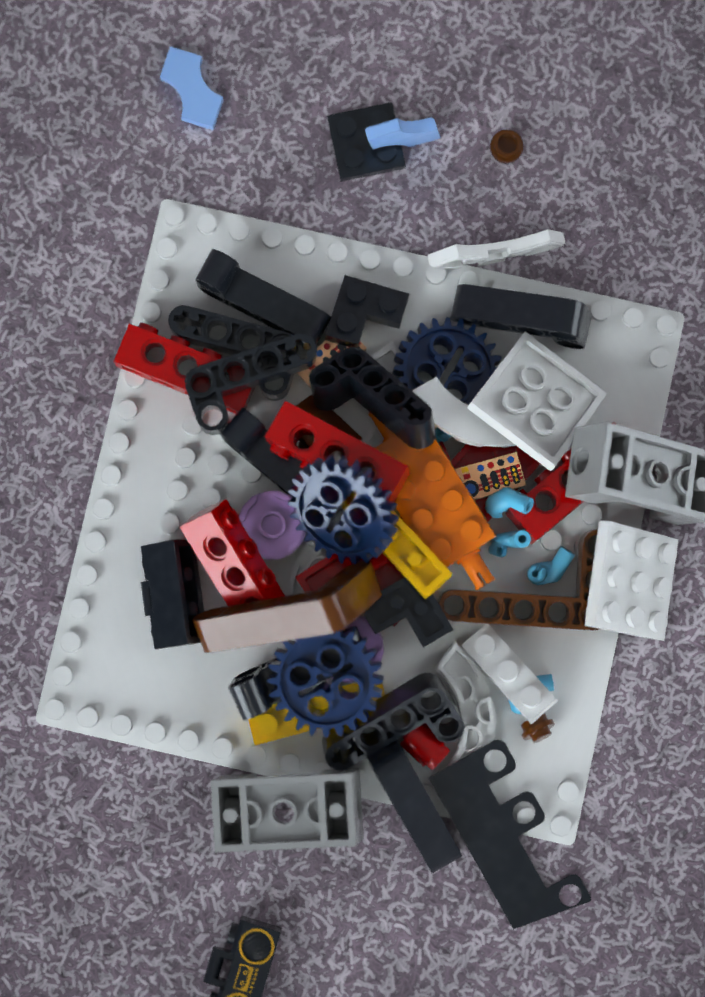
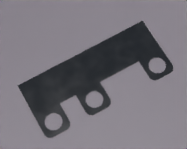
[429,740,591,929]

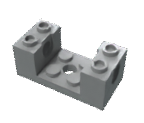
[565,422,705,525]
[211,768,364,853]

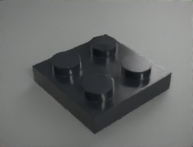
[327,102,406,182]

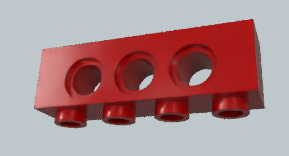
[114,322,256,414]
[264,401,410,502]
[505,422,615,545]
[180,498,285,606]

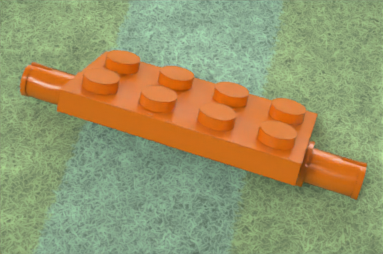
[368,412,497,591]

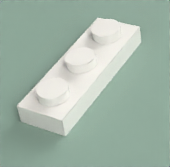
[461,623,558,724]

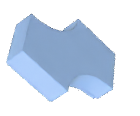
[160,46,224,130]
[365,117,440,149]

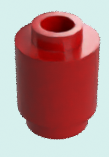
[400,723,451,771]

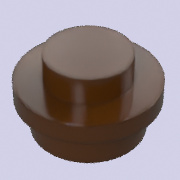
[490,130,524,163]
[521,713,555,743]

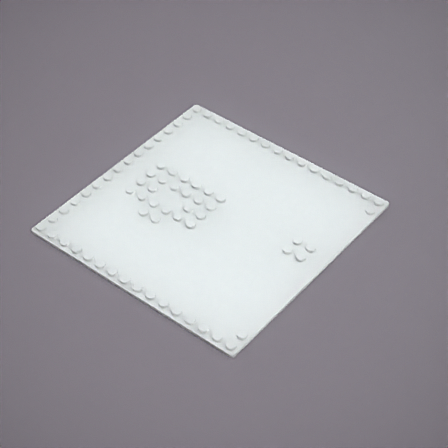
[36,199,685,845]

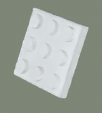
[467,331,607,471]
[584,521,678,641]

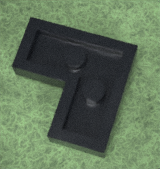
[325,275,409,347]
[363,577,454,648]

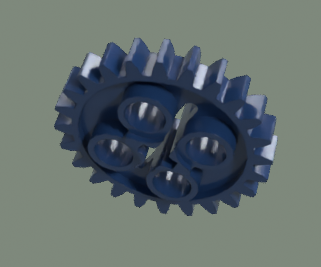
[392,317,502,405]
[287,455,399,565]
[267,628,384,738]

